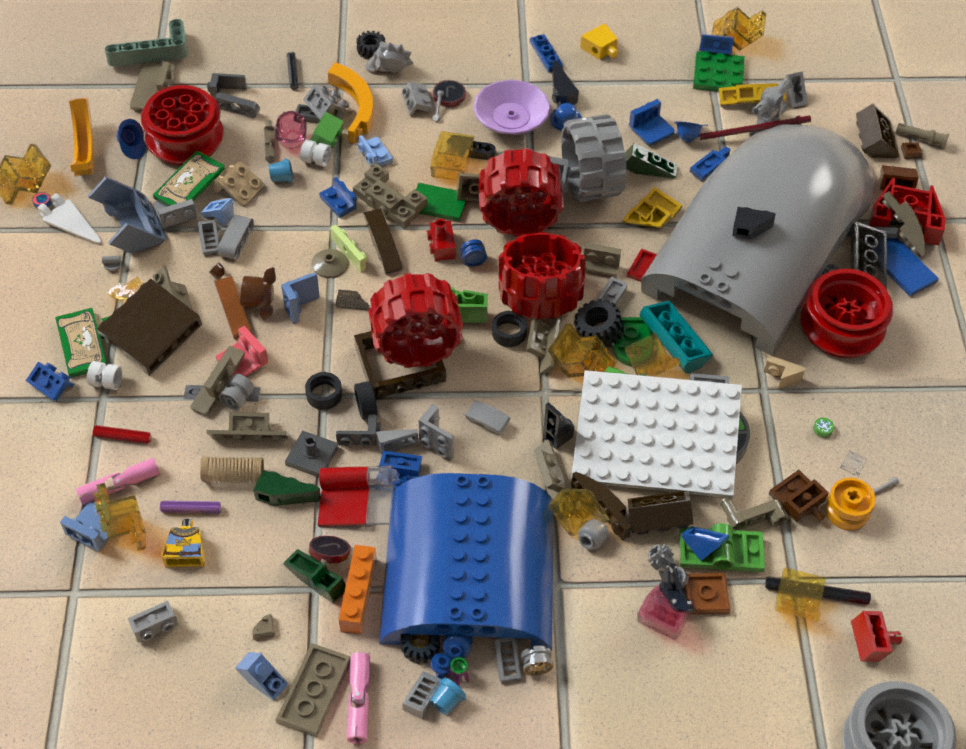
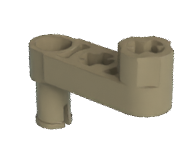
[720,497,789,530]

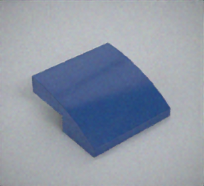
[375,450,422,493]

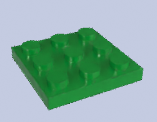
[693,51,745,92]

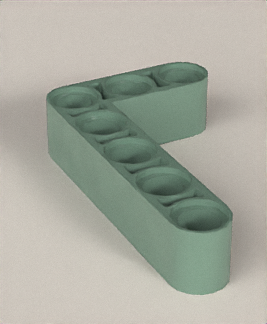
[104,19,188,66]

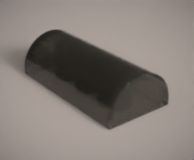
[850,222,887,289]

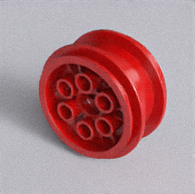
[141,85,224,166]
[800,269,894,358]

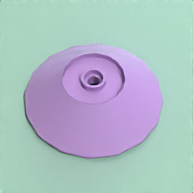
[473,80,550,135]

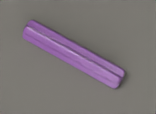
[160,500,221,513]

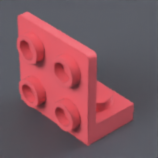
[216,326,268,377]

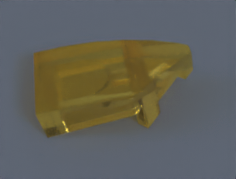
[107,276,143,300]

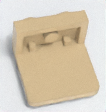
[212,160,264,206]

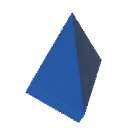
[682,526,729,561]

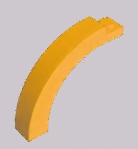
[327,62,374,144]
[69,97,94,176]

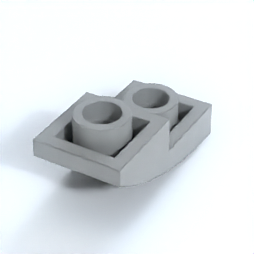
[465,400,510,434]

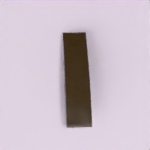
[363,208,403,274]

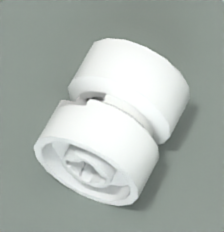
[300,139,331,167]
[87,361,123,390]

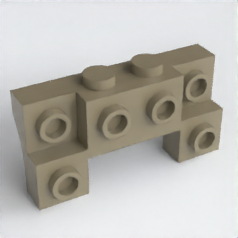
[353,164,428,229]

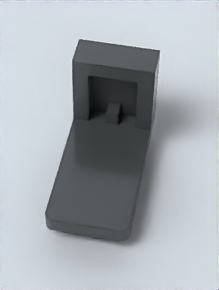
[207,73,247,97]
[336,415,381,446]

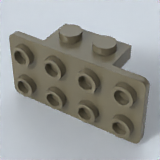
[130,62,175,110]

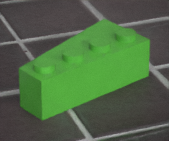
[451,287,488,323]

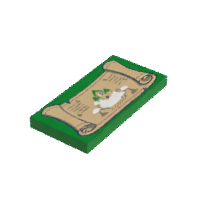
[153,151,225,206]
[55,308,107,378]

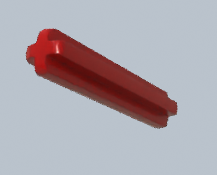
[92,425,151,444]

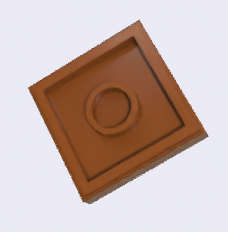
[684,573,731,615]

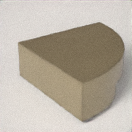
[252,614,275,640]

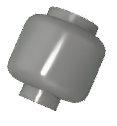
[578,519,609,550]

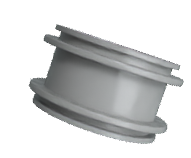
[842,681,957,749]

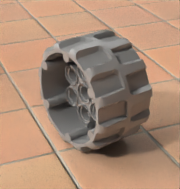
[561,114,627,202]

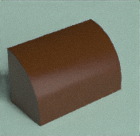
[879,165,919,190]

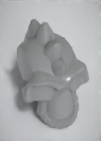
[365,42,413,73]

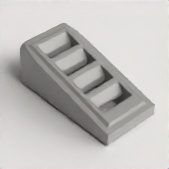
[198,220,219,255]
[376,429,419,454]
[493,638,522,682]
[402,671,440,719]

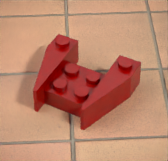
[868,178,946,246]

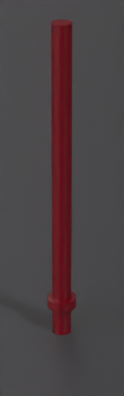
[699,115,811,141]

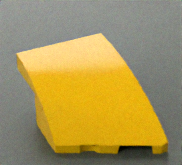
[622,186,682,228]

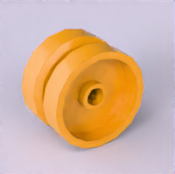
[825,477,876,530]

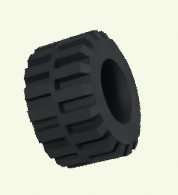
[574,299,624,350]

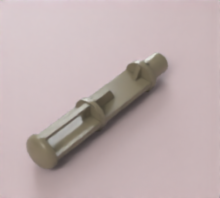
[264,120,275,162]

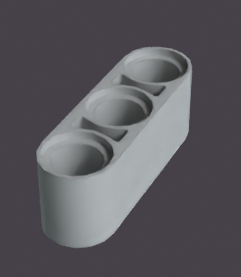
[217,215,254,260]

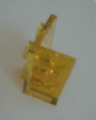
[625,333,681,377]
[548,489,609,536]
[774,567,826,622]

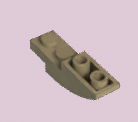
[883,192,926,256]

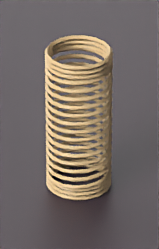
[200,456,264,483]

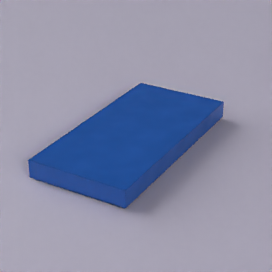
[863,238,939,296]

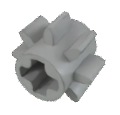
[648,544,674,570]

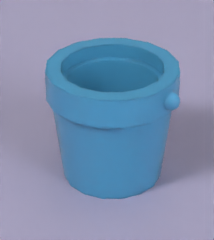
[269,158,293,183]
[430,678,466,715]

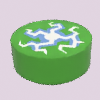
[813,417,834,437]

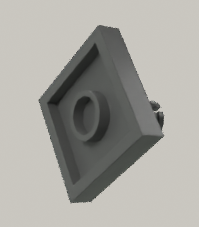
[285,430,339,477]

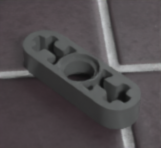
[214,93,260,118]

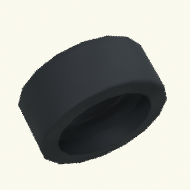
[492,311,527,347]
[305,372,343,410]
[354,381,378,420]

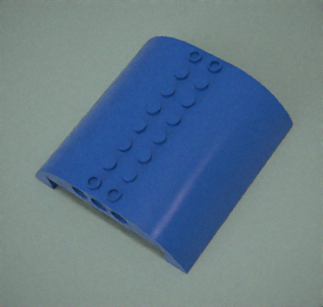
[379,473,553,651]

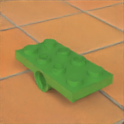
[679,523,765,572]

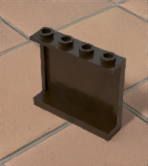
[97,278,202,376]

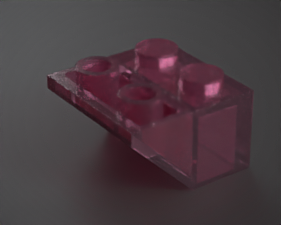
[637,585,696,641]

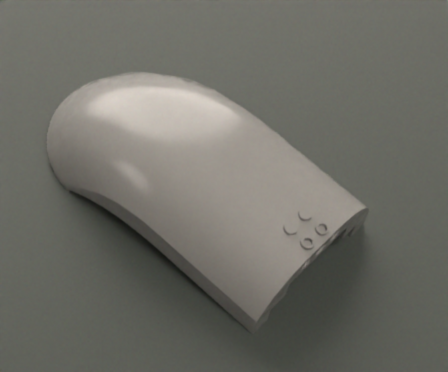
[641,124,874,356]

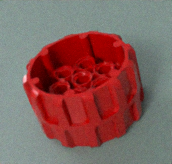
[479,148,563,237]
[498,232,586,320]
[368,273,463,368]

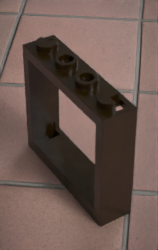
[354,331,446,399]

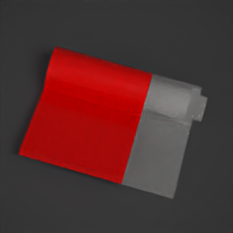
[317,465,398,527]

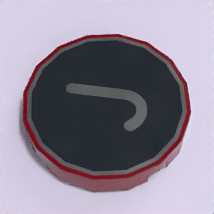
[433,80,466,107]
[308,535,351,564]

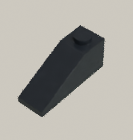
[552,60,579,106]
[543,402,575,450]

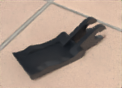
[659,563,696,613]

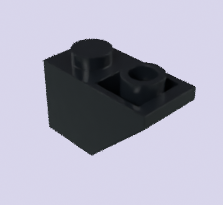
[732,207,776,239]

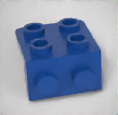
[629,99,675,145]

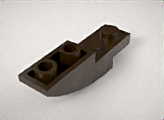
[571,472,631,540]

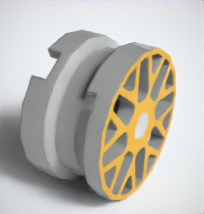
[521,646,554,676]

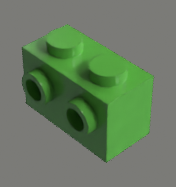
[310,112,344,148]

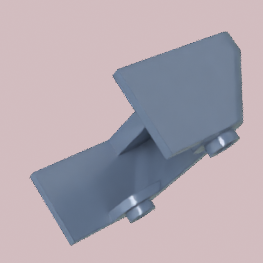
[88,176,166,253]

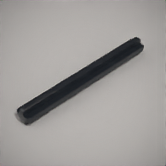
[765,576,871,605]

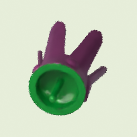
[447,657,470,686]

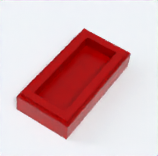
[627,248,657,282]

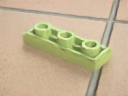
[330,224,367,272]

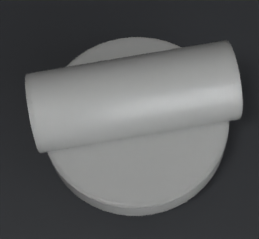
[102,255,122,271]

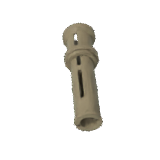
[896,123,950,149]

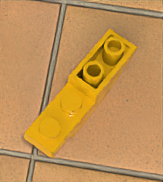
[719,83,787,106]

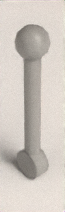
[433,90,443,122]
[873,477,899,494]

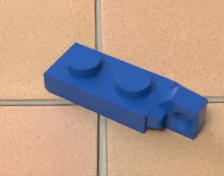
[690,146,731,181]

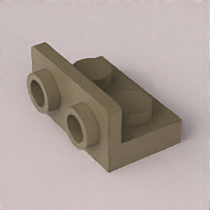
[584,243,622,277]

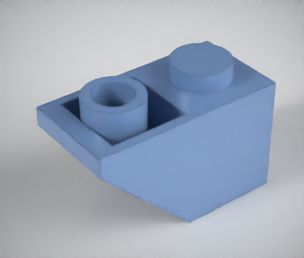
[235,652,288,700]

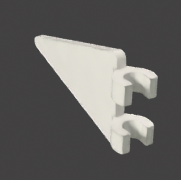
[37,193,101,245]

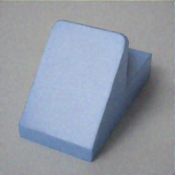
[201,198,234,227]

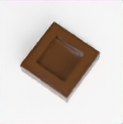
[901,142,922,159]

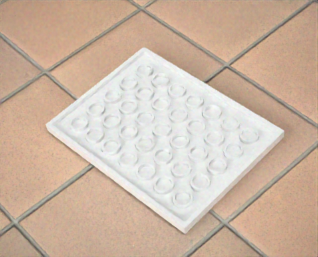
[571,370,742,498]

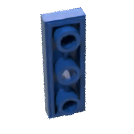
[530,34,563,73]

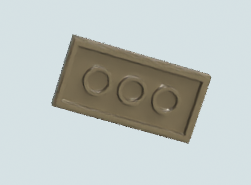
[275,643,351,738]

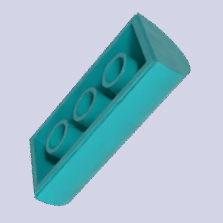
[640,301,713,373]

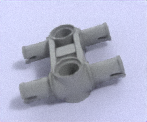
[748,79,792,137]

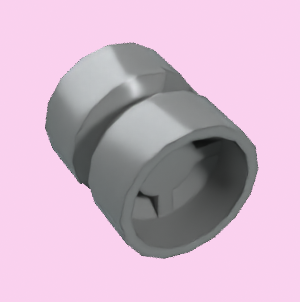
[218,374,254,411]

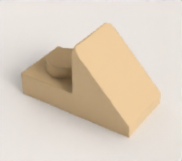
[764,355,806,389]

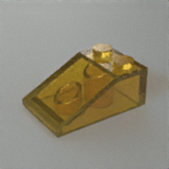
[430,131,475,180]

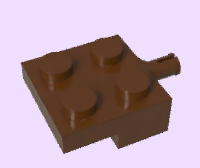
[769,470,829,522]

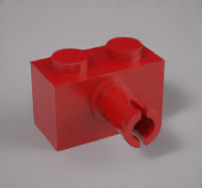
[427,219,456,261]
[851,611,902,662]

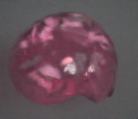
[275,111,307,149]

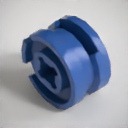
[460,239,487,267]

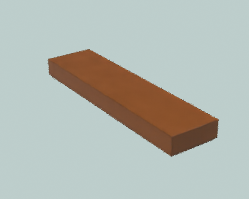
[214,276,252,339]

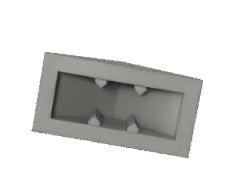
[785,71,808,108]

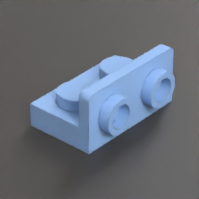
[358,135,393,167]

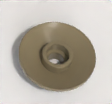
[312,249,348,278]

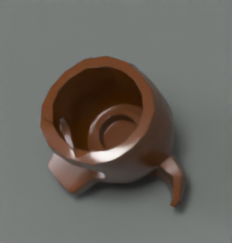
[240,267,276,320]

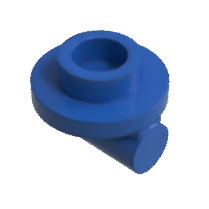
[431,653,452,679]

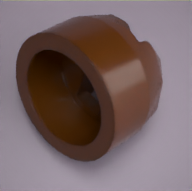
[209,262,225,278]

